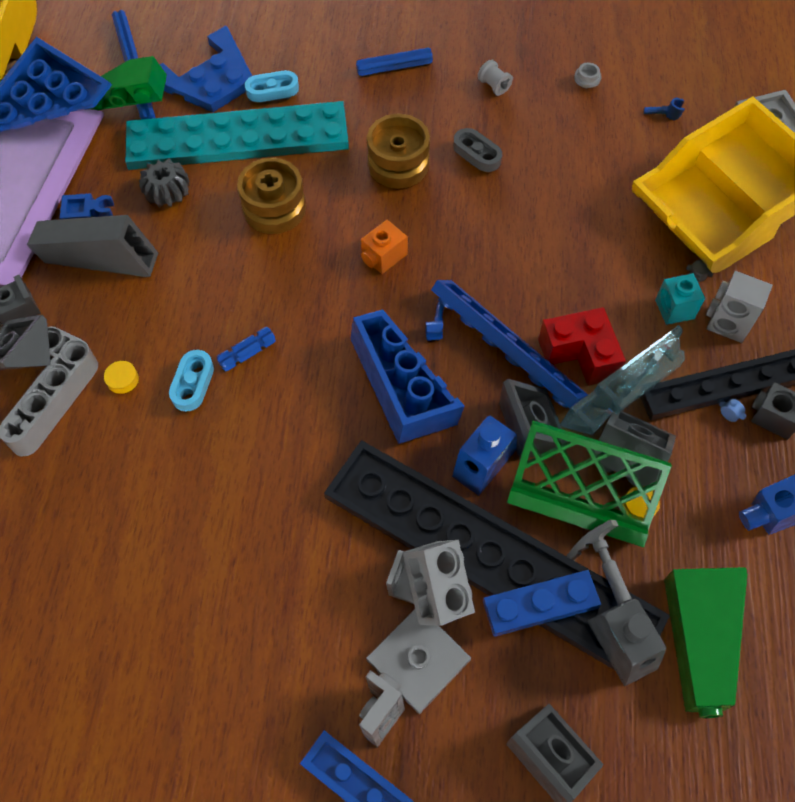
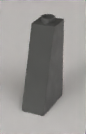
[27,215,159,277]

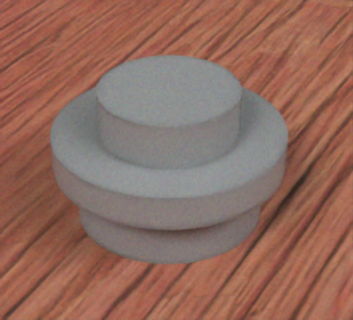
[574,63,601,88]

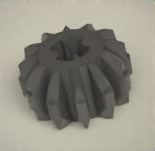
[139,158,190,208]

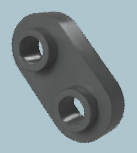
[453,128,502,172]

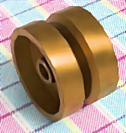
[367,113,430,189]
[237,158,306,234]

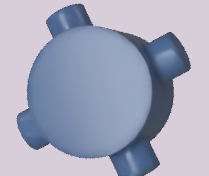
[719,399,747,422]

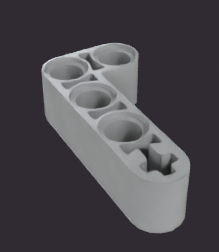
[0,327,98,456]

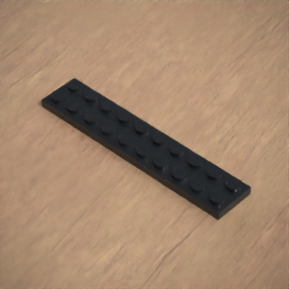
[324,440,670,683]

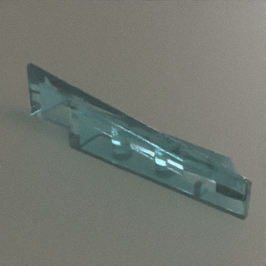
[560,325,685,435]

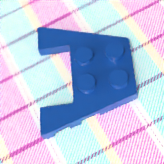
[160,25,252,112]

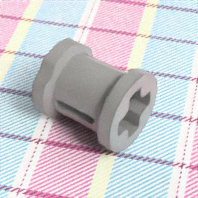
[478,59,513,96]

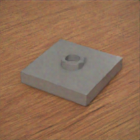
[366,609,471,715]

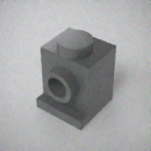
[0,275,41,325]

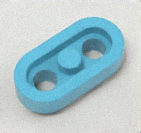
[245,70,299,102]
[169,350,214,411]

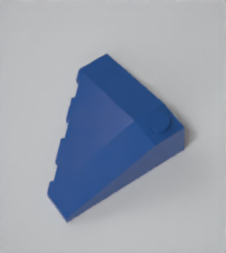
[0,36,112,132]

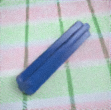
[356,47,433,76]

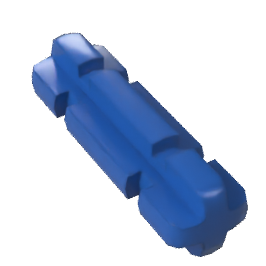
[217,327,276,371]

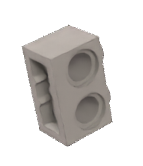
[706,271,773,343]
[402,540,475,626]

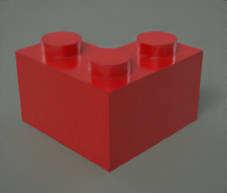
[538,307,626,386]

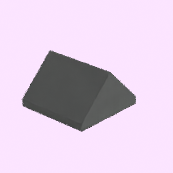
[0,315,51,370]
[499,379,567,460]
[506,704,604,802]

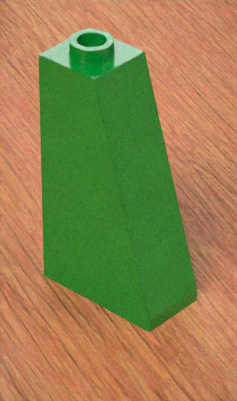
[664,567,748,719]

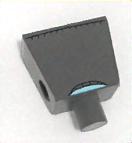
[587,599,667,687]

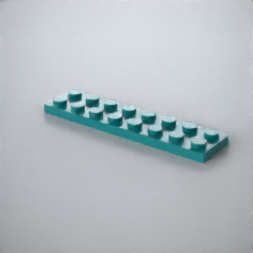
[125,101,349,170]

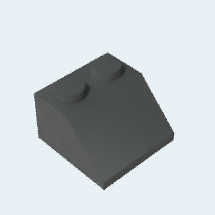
[590,408,676,486]

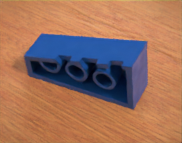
[350,309,465,444]

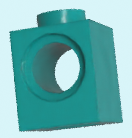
[655,273,706,325]

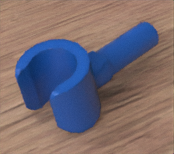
[644,98,685,120]
[425,302,444,341]

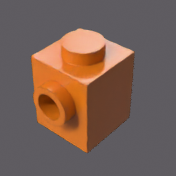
[361,219,408,274]

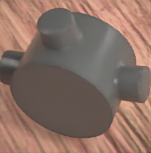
[686,260,713,282]

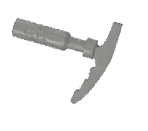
[567,519,632,605]

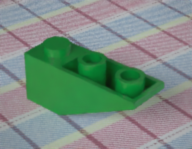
[90,56,167,111]

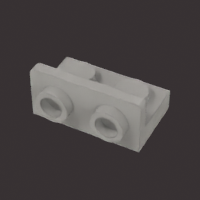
[359,670,405,748]

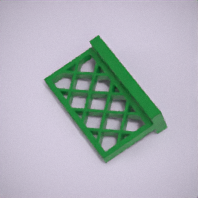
[507,420,672,547]

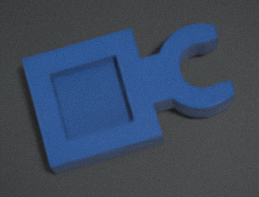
[60,193,114,219]

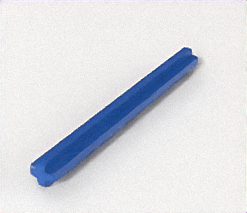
[112,10,156,119]

